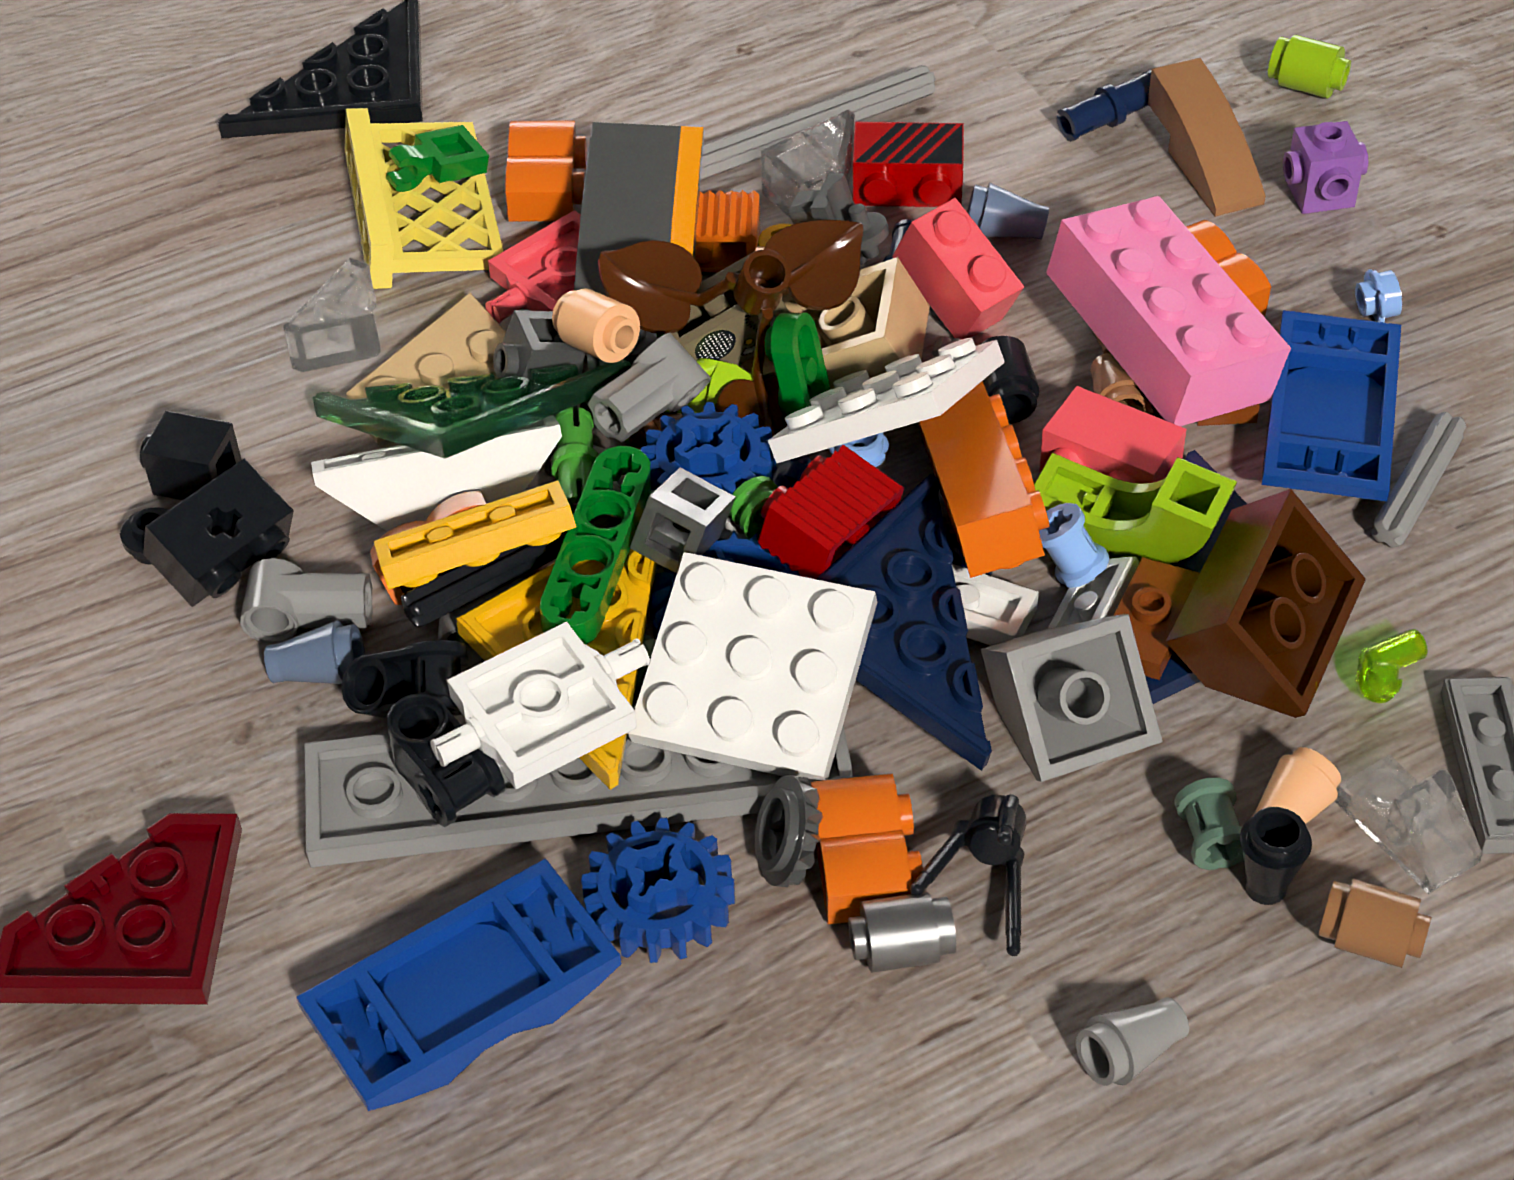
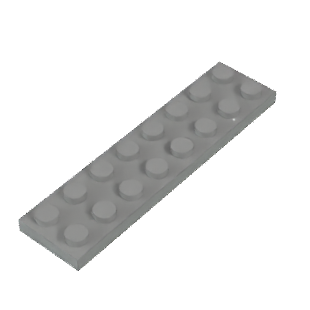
[304,704,854,868]

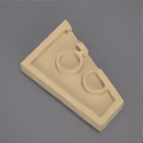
[346,293,506,443]

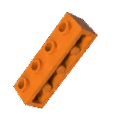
[918,381,1050,578]

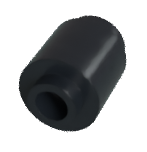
[979,336,1040,424]

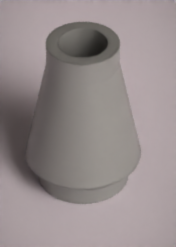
[1076,997,1189,1086]

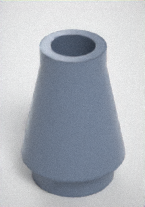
[967,182,1049,240]
[264,621,365,684]

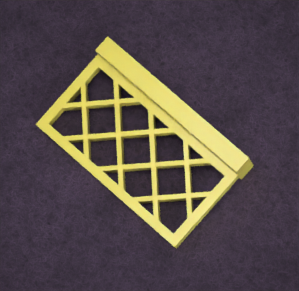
[345,108,504,289]

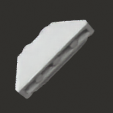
[311,414,562,532]

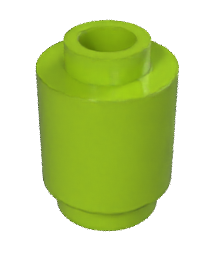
[1268,34,1351,99]

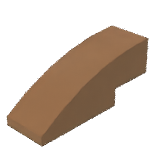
[1148,57,1266,216]

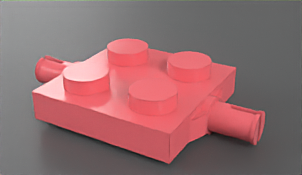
[485,210,581,324]

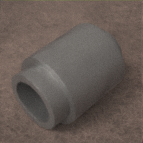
[848,892,956,973]

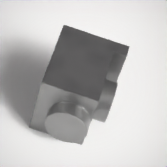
[630,467,736,574]

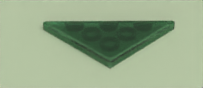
[312,359,631,459]

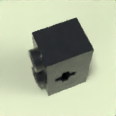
[143,458,294,607]

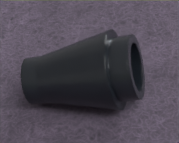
[1240,807,1312,905]

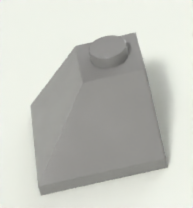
[981,614,1163,782]

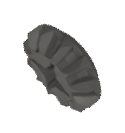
[755,775,823,887]

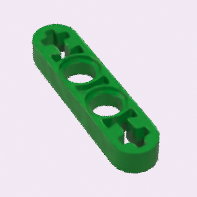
[540,446,651,645]

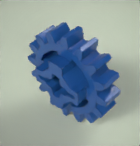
[641,402,777,494]
[581,818,735,963]

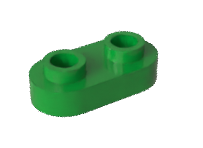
[765,313,830,416]

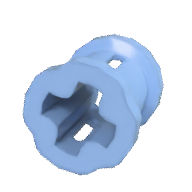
[1039,503,1109,588]

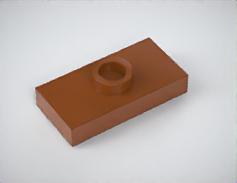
[1113,557,1200,680]

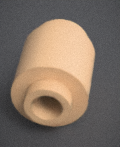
[552,289,640,363]

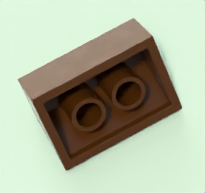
[1166,489,1366,718]

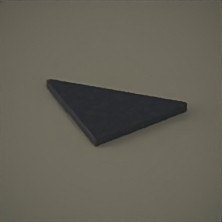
[218,0,423,139]

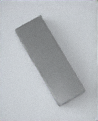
[1441,677,1514,854]

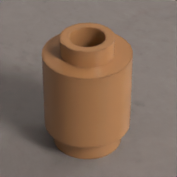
[1318,879,1432,968]

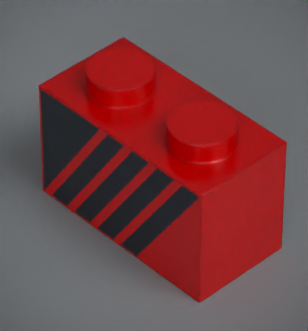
[853,122,964,207]

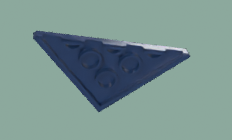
[817,473,992,771]

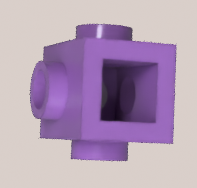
[1283,121,1368,214]

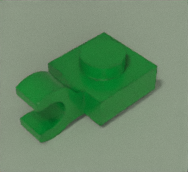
[386,125,489,192]

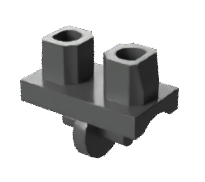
[789,173,889,265]

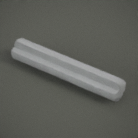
[1372,412,1467,548]

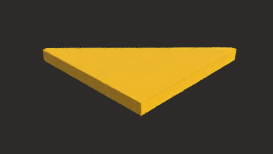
[456,549,657,790]

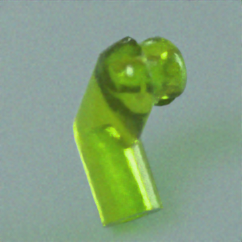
[1355,629,1428,704]

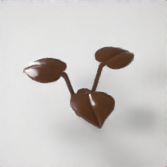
[598,220,864,457]

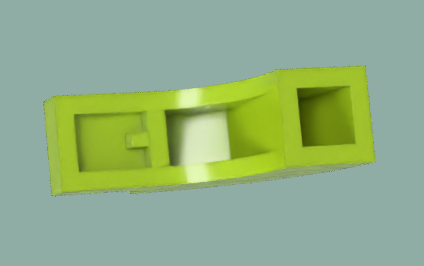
[1034,453,1237,564]

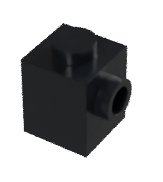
[140,411,242,500]

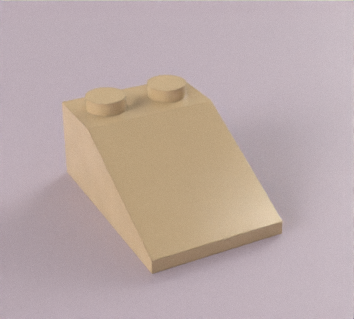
[738,257,930,390]

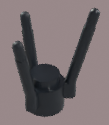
[910,794,1026,957]

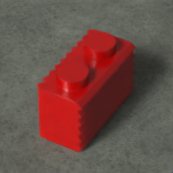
[758,444,904,579]

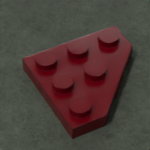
[0,813,242,1005]

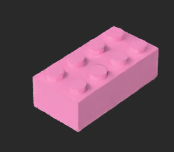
[1046,196,1291,426]

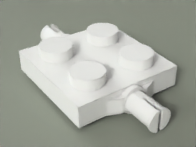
[430,622,650,789]

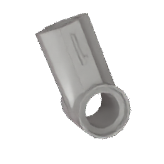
[588,333,711,442]
[240,558,373,644]

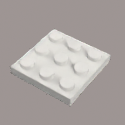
[768,338,1005,463]
[628,552,877,783]

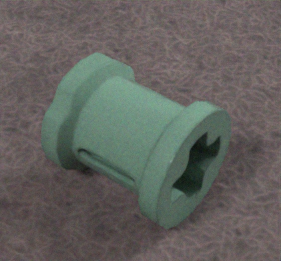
[1174,777,1243,870]

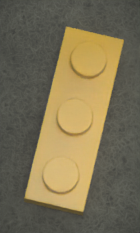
[374,480,576,590]

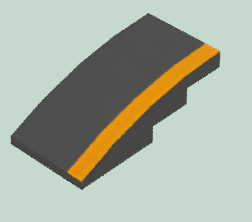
[574,122,703,297]

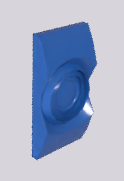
[1262,310,1401,502]
[296,858,621,1111]

